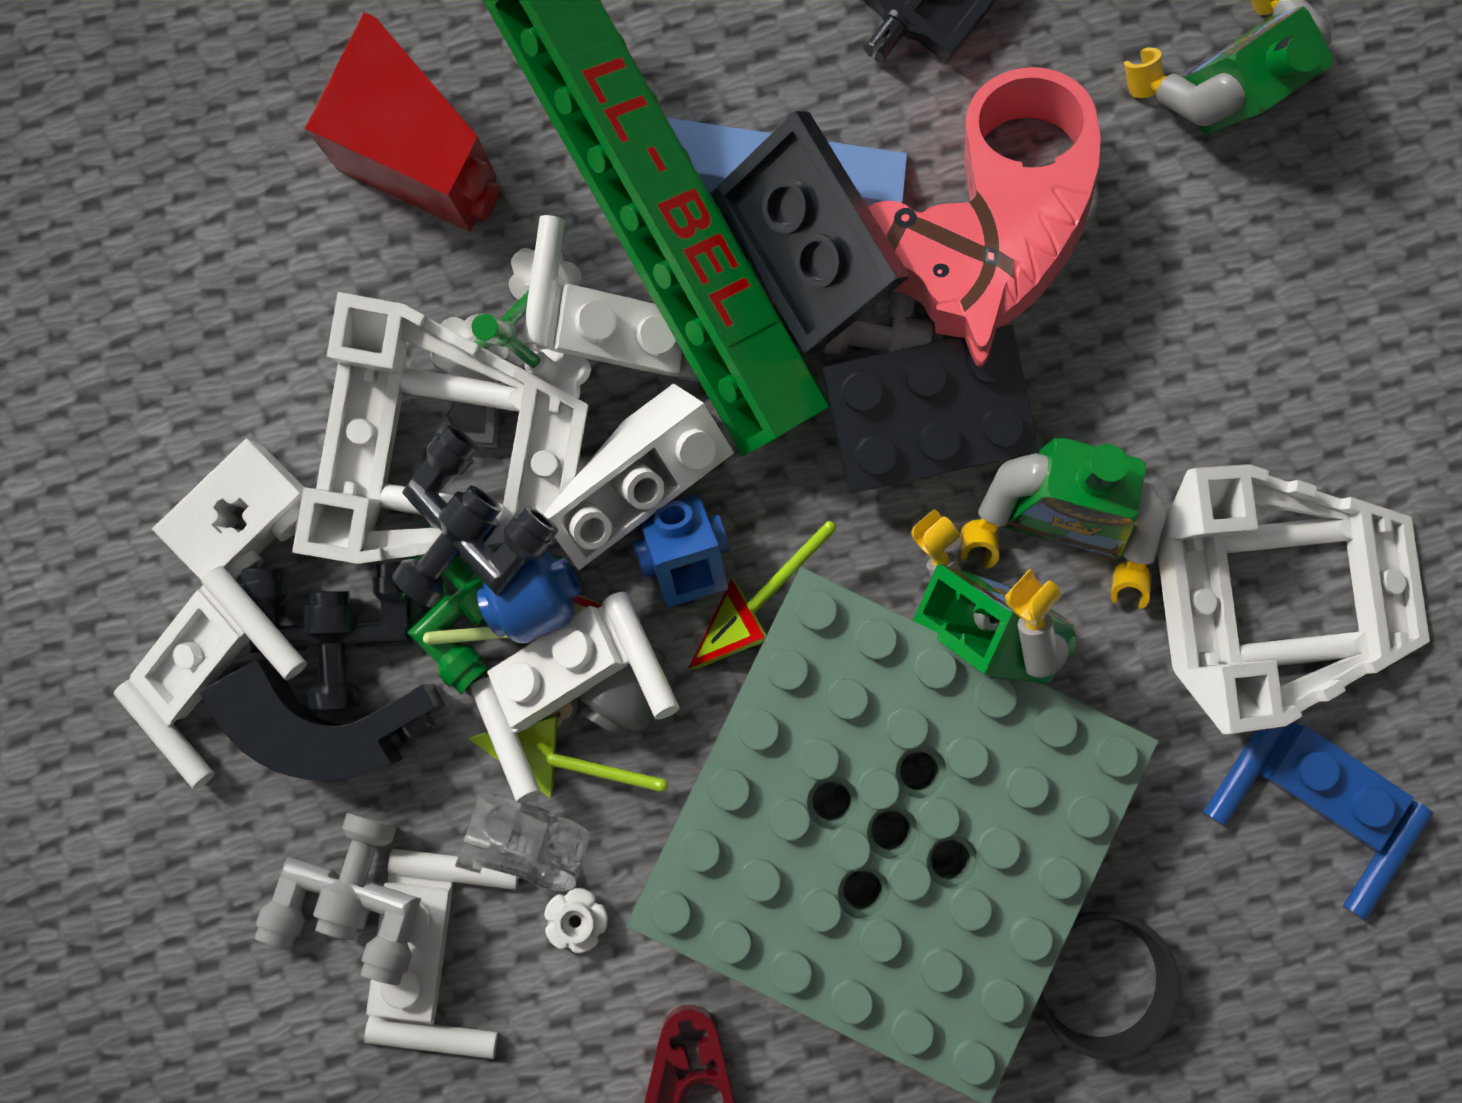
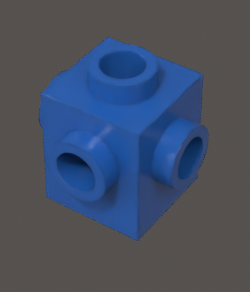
[632,494,730,608]

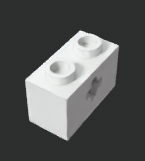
[152,438,304,584]

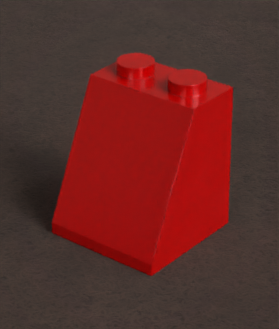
[305,12,500,232]

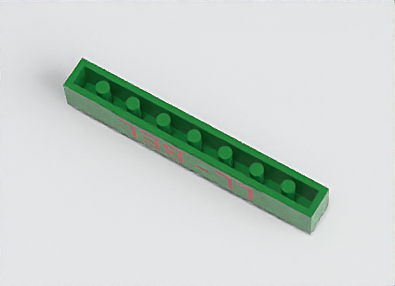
[483,0,829,456]

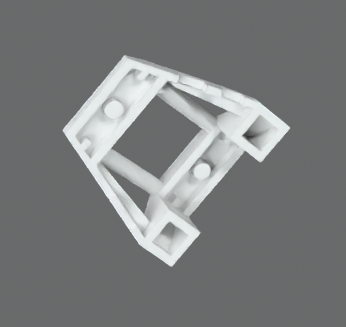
[292,292,588,564]
[1157,464,1430,734]

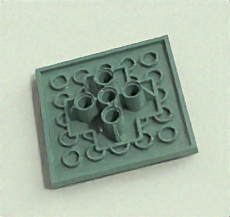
[626,567,1158,1103]

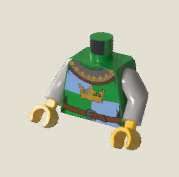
[1124,0,1334,135]
[960,438,1166,609]
[911,509,1076,684]

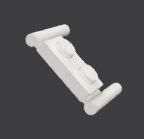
[521,215,700,382]
[114,566,307,790]
[470,592,680,804]
[364,848,519,1059]

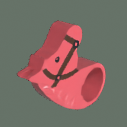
[868,67,1101,367]

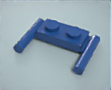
[1203,721,1434,921]

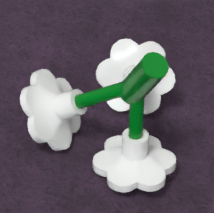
[430,248,591,399]

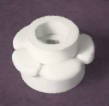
[544,888,608,953]

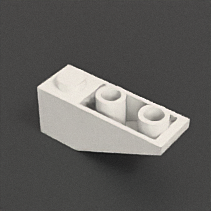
[544,384,734,570]

